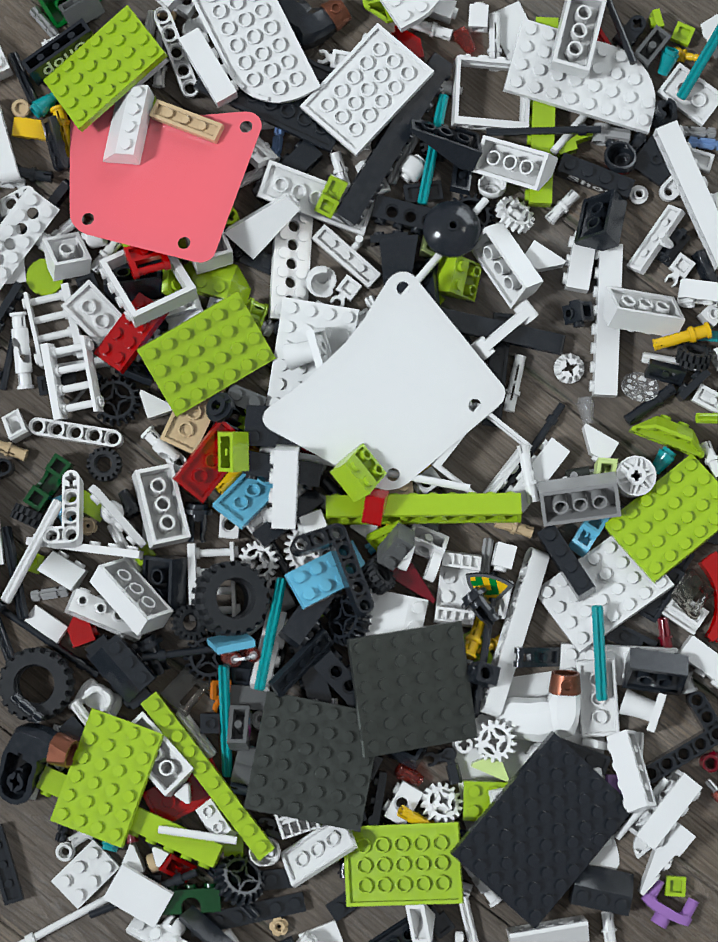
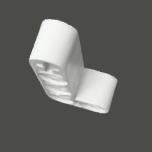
[677,279,718,308]
[42,470,84,549]

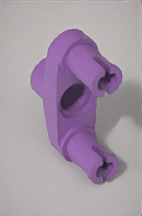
[641,879,699,929]

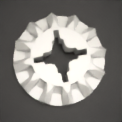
[554,353,584,384]

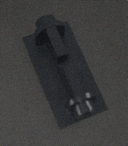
[655,227,691,267]

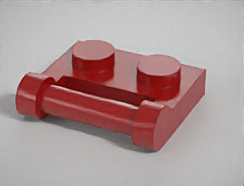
[123,246,171,279]

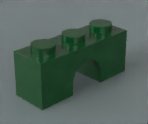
[23,453,75,513]
[162,882,222,915]

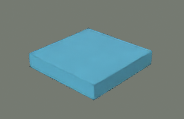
[207,632,255,655]

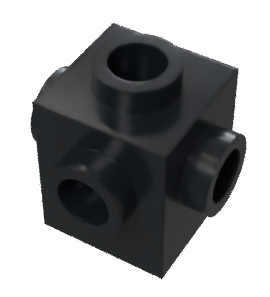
[562,299,595,328]

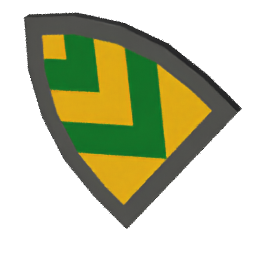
[466,571,514,602]

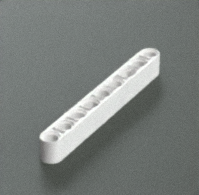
[480,547,549,717]

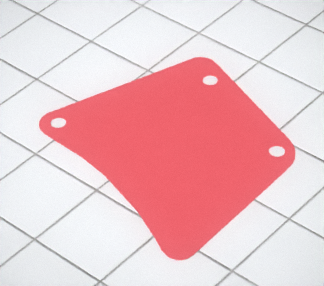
[70,103,262,263]

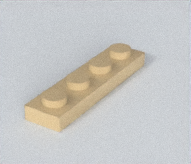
[149,99,225,144]

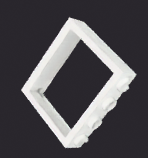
[450,53,530,131]
[98,250,198,328]
[431,402,532,493]

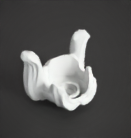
[68,678,123,716]

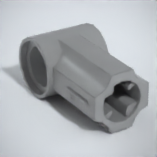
[591,123,631,146]

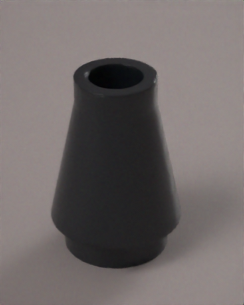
[118,489,141,518]

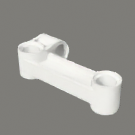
[471,299,539,361]

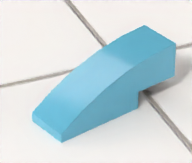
[568,518,609,557]

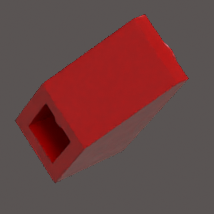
[391,25,425,62]
[67,616,99,648]

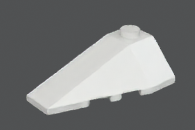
[637,822,696,896]

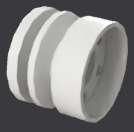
[616,456,656,498]

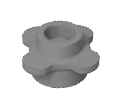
[260,319,274,337]

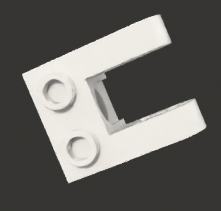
[396,524,449,582]

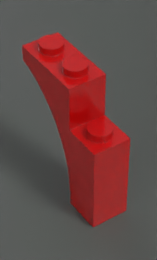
[698,551,718,643]

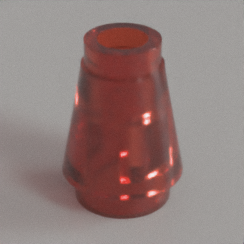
[452,26,477,54]
[394,763,424,786]

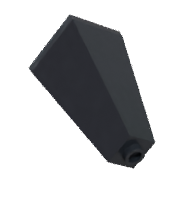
[379,234,418,294]

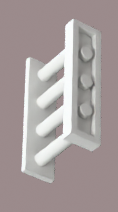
[22,282,84,369]
[40,335,104,421]
[187,542,241,621]

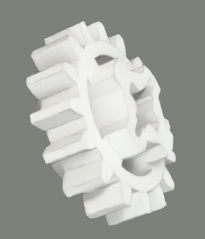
[495,196,535,234]
[238,540,280,580]
[474,720,517,763]
[420,782,463,823]

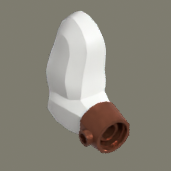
[495,670,581,742]

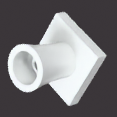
[283,327,332,370]
[619,688,667,733]

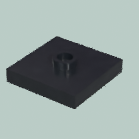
[634,135,670,187]

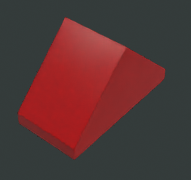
[362,488,390,526]
[159,851,197,883]

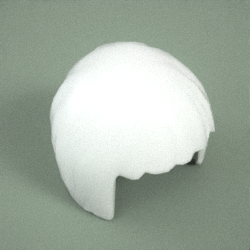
[306,266,337,298]

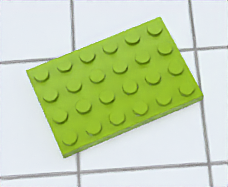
[43,5,168,132]
[136,291,276,417]
[604,454,718,584]
[50,708,165,848]
[344,822,464,907]

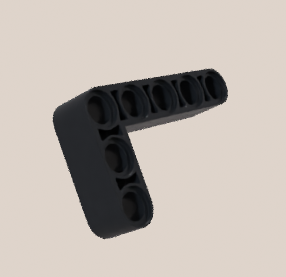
[290,523,374,618]
[645,691,718,783]

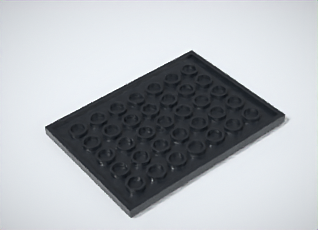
[450,731,631,929]

